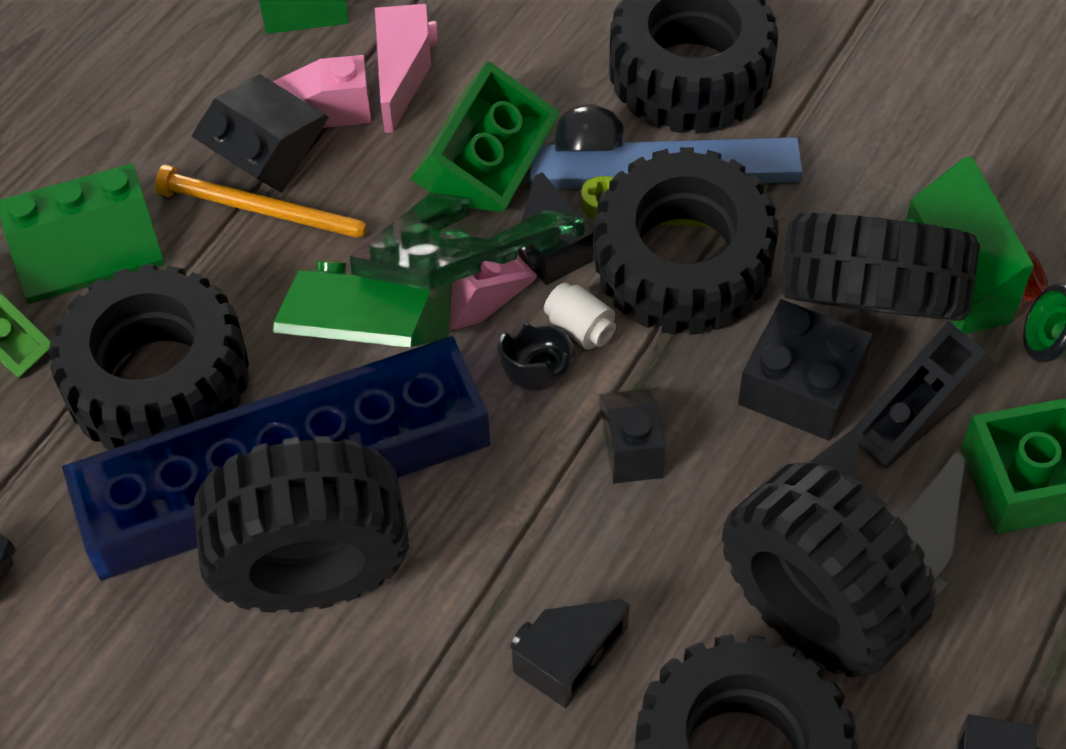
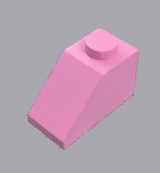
[435,244,537,330]

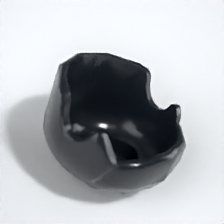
[555,104,624,152]
[497,323,575,391]

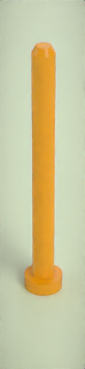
[155,164,367,238]

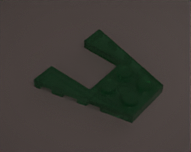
[350,192,585,290]

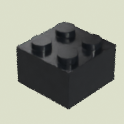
[738,299,873,441]

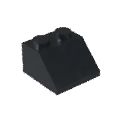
[191,74,329,193]

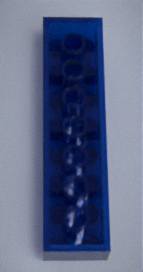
[62,336,491,581]

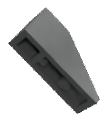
[900,452,965,605]

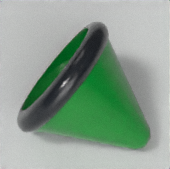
[1023,283,1066,363]

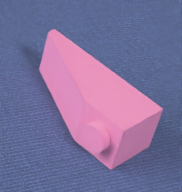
[375,4,438,133]
[273,55,371,128]

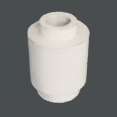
[544,282,616,350]

